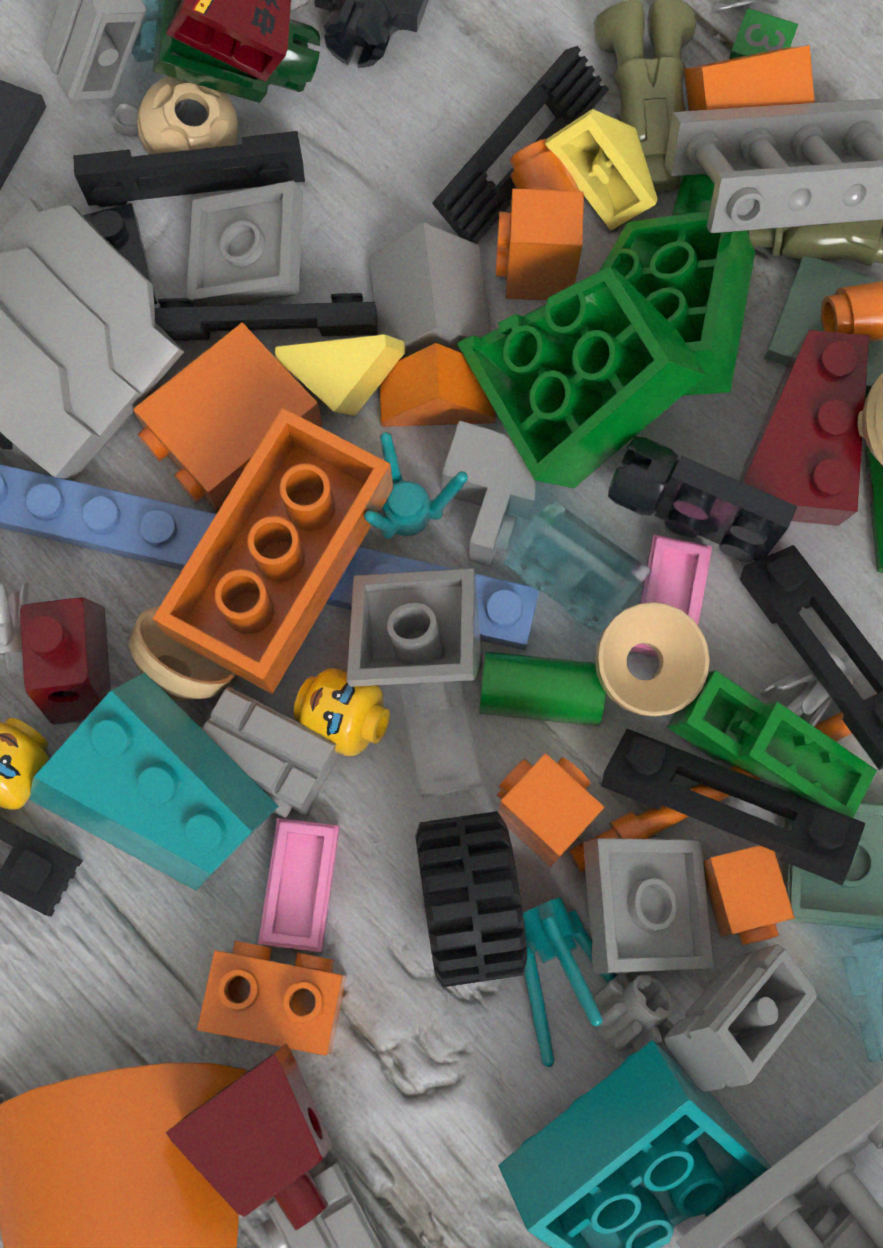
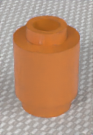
[509,139,580,191]
[821,281,883,342]

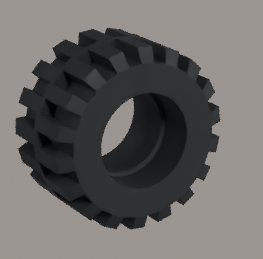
[415,811,527,987]

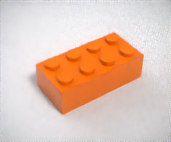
[152,407,393,694]

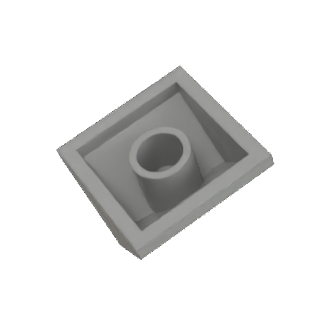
[369,222,491,360]
[347,568,482,687]

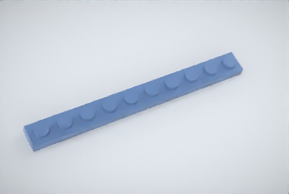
[0,464,540,650]

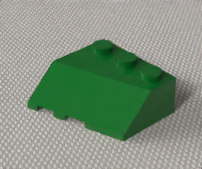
[598,210,755,396]
[457,267,706,489]

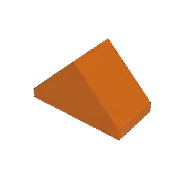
[380,343,496,427]

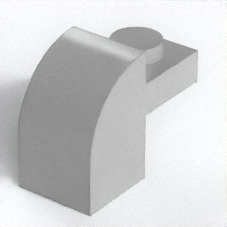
[441,421,536,567]

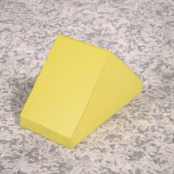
[545,109,658,231]
[275,334,405,416]

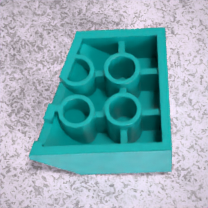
[29,673,279,891]
[498,1040,771,1248]

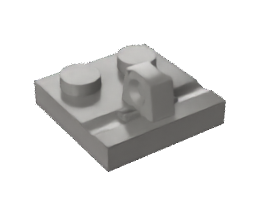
[186,181,303,307]
[583,838,714,974]

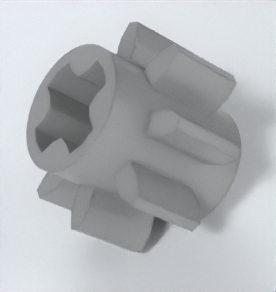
[593,972,674,1052]

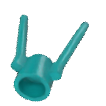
[364,432,468,539]
[523,897,617,1067]

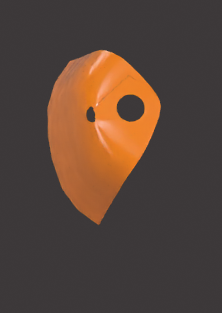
[0,1063,248,1248]

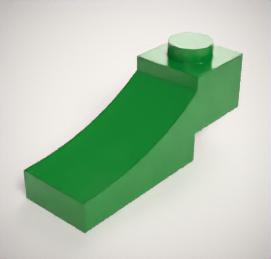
[667,670,877,818]

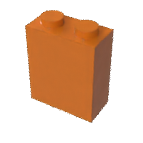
[133,323,323,512]

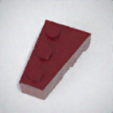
[738,330,869,526]

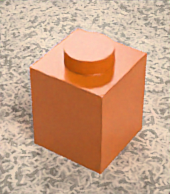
[704,845,795,945]

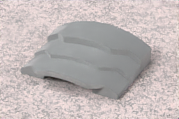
[0,198,184,481]

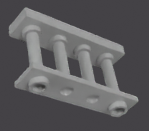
[664,99,883,233]
[676,1080,883,1248]

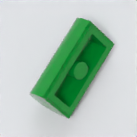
[479,651,606,726]

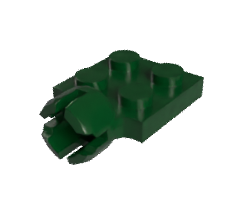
[152,0,321,103]

